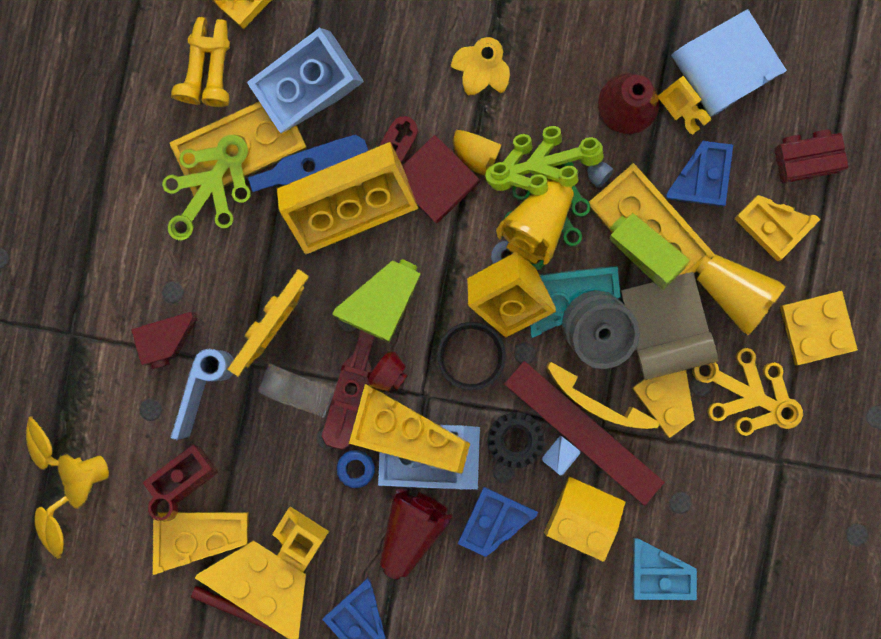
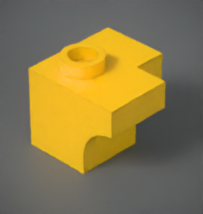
[272,507,329,572]

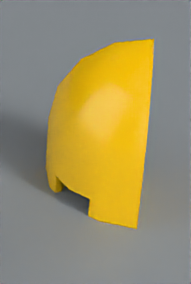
[453,130,501,176]

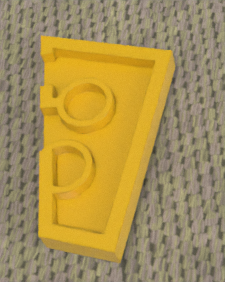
[153,512,249,575]

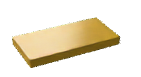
[169,102,307,196]
[589,163,715,276]

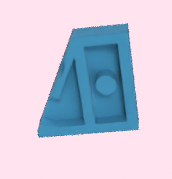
[633,538,697,600]

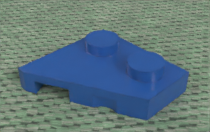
[665,141,733,207]
[458,486,538,557]
[322,577,386,639]

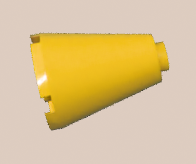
[496,179,574,265]
[695,254,786,335]

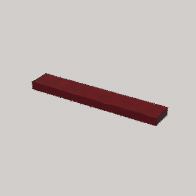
[504,361,665,506]

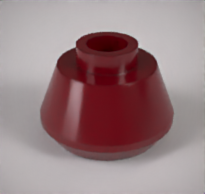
[368,352,408,392]

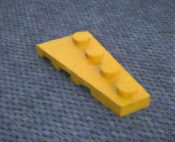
[349,384,470,474]

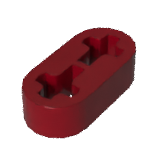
[379,116,418,164]

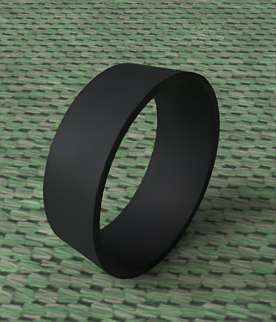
[437,322,506,390]

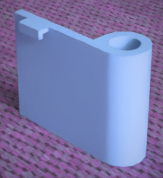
[671,9,787,117]
[171,349,234,440]

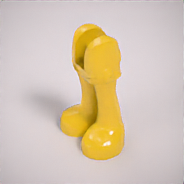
[171,17,230,107]

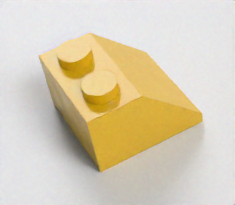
[467,251,556,338]
[544,476,625,562]

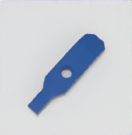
[248,135,368,192]

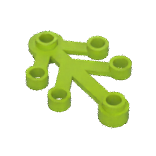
[485,126,604,195]
[162,135,251,240]

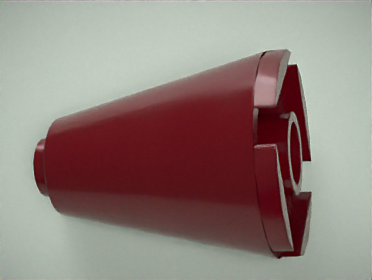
[598,73,659,135]
[380,488,453,579]

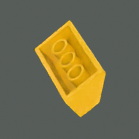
[277,142,418,255]

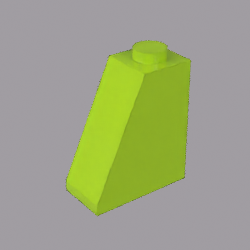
[609,213,690,291]
[332,259,421,343]

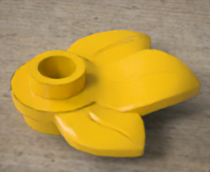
[451,37,510,95]

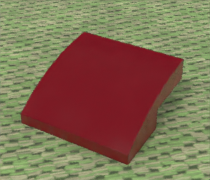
[402,135,480,224]

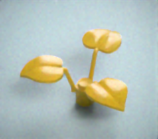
[26,416,109,559]

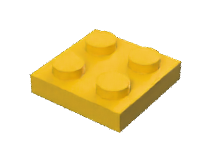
[780,291,858,365]

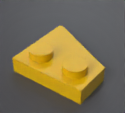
[734,195,820,262]
[632,370,695,438]

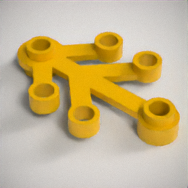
[692,348,803,436]

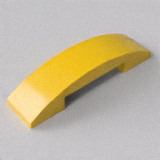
[546,362,661,429]

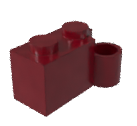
[142,444,219,522]

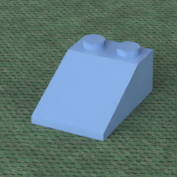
[247,27,364,133]
[378,425,480,489]

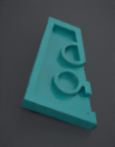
[530,266,621,338]

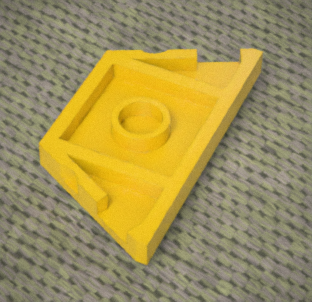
[228,269,309,376]
[195,541,306,639]

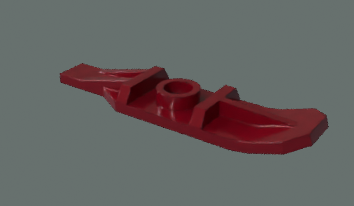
[321,330,375,450]

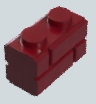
[774,129,849,184]

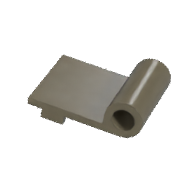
[621,272,718,380]

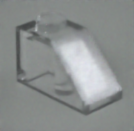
[258,363,336,418]

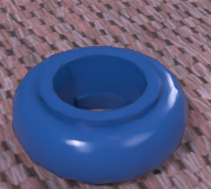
[337,450,375,488]

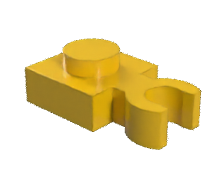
[658,76,711,134]

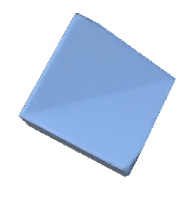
[542,436,580,476]

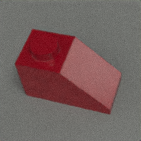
[131,312,198,370]

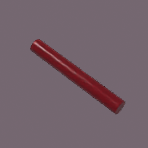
[191,586,277,633]

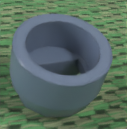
[587,162,614,188]

